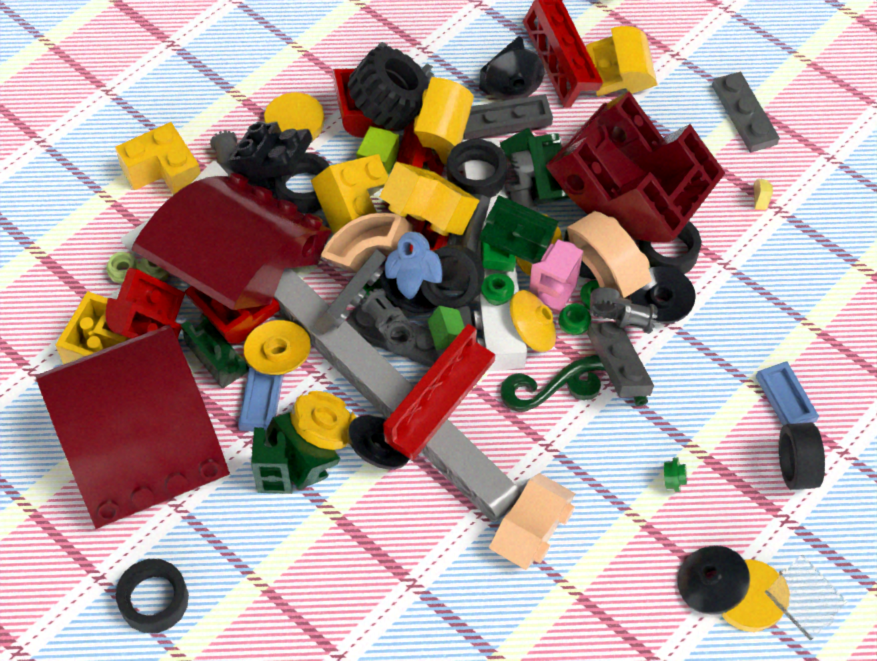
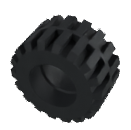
[348,46,430,130]

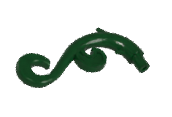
[500,354,648,412]

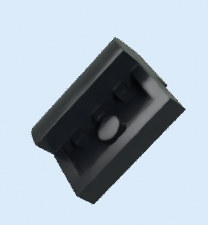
[228,122,313,188]

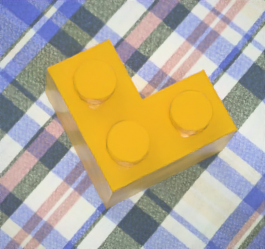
[115,122,201,195]
[310,154,388,235]
[379,162,480,236]
[55,291,129,365]

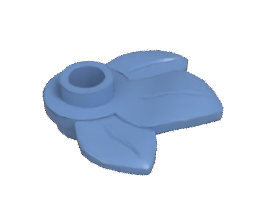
[385,232,442,299]

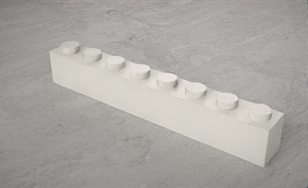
[458,138,527,371]

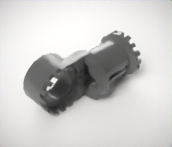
[210,130,237,176]
[505,150,538,212]
[590,287,658,334]
[360,288,416,354]

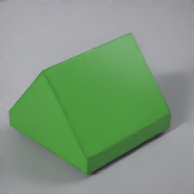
[427,305,465,350]

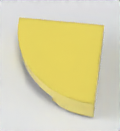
[753,178,773,210]

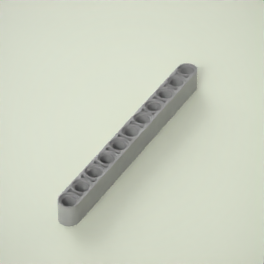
[274,268,521,522]

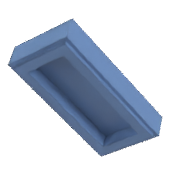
[755,361,819,425]
[238,366,284,432]

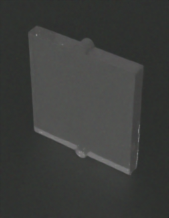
[765,554,848,641]

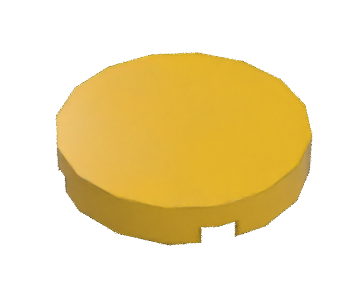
[264,92,325,141]
[290,390,357,450]
[721,559,789,632]

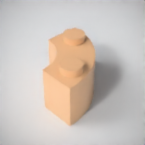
[567,211,652,298]
[321,213,414,273]
[489,473,576,570]

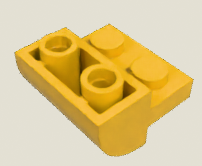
[586,26,658,97]
[414,77,474,164]

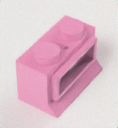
[529,239,583,314]

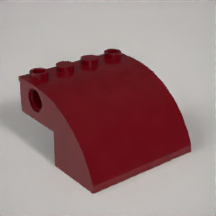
[545,91,725,243]
[131,173,332,310]
[35,324,230,529]

